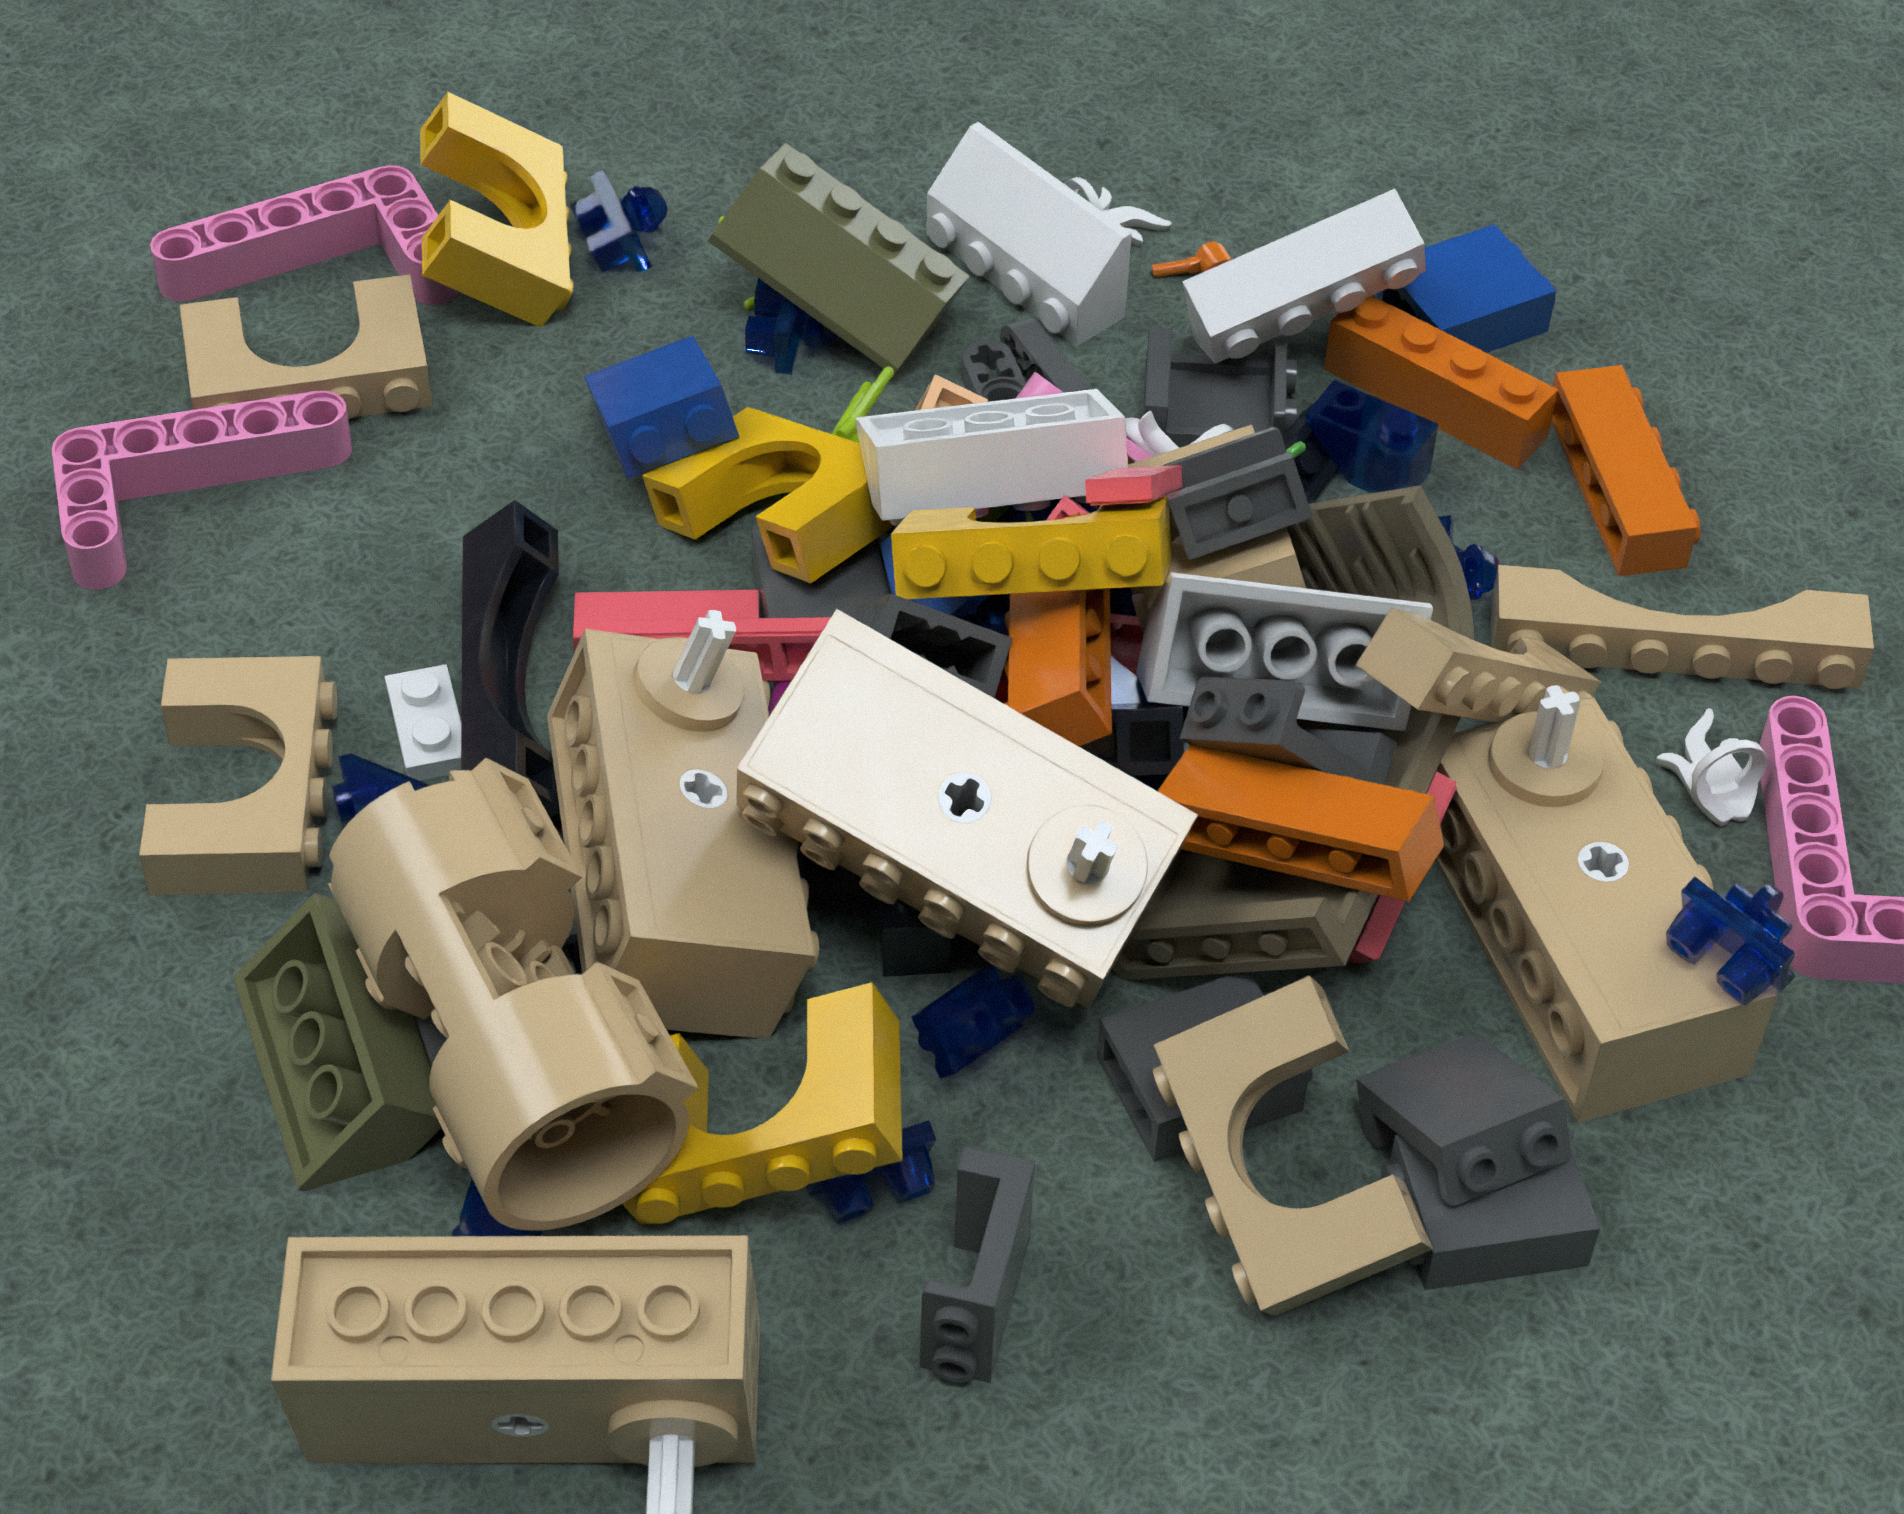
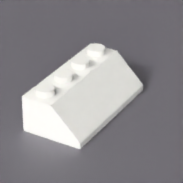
[926,122,1132,347]
[1183,189,1426,364]
[856,389,1128,526]
[1136,572,1433,731]

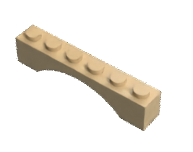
[1490,565,1874,689]
[1356,608,1601,722]

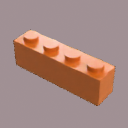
[1324,295,1558,470]
[1551,365,1701,576]
[1004,512,1112,746]
[1158,745,1444,902]

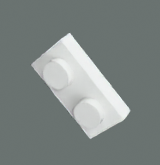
[385,664,461,782]

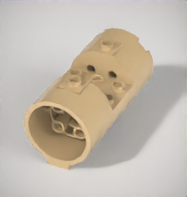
[328,758,699,1231]

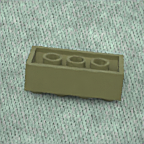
[708,143,969,376]
[233,893,442,1191]

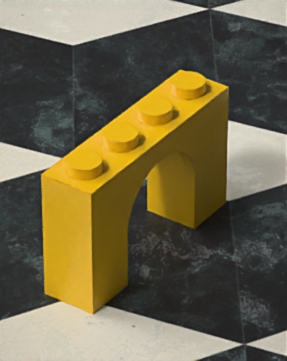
[420,92,573,326]
[642,407,895,583]
[891,496,1172,599]
[622,982,902,1224]

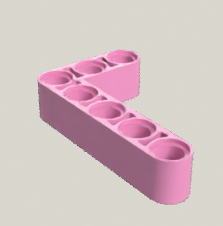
[150,165,459,305]
[52,391,352,590]
[1759,696,1904,983]

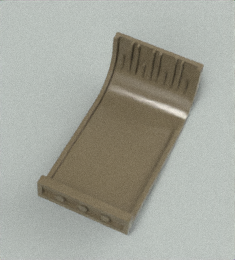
[1112,485,1474,980]

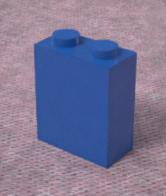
[1376,224,1556,353]
[584,335,739,479]

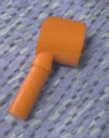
[1152,241,1232,278]

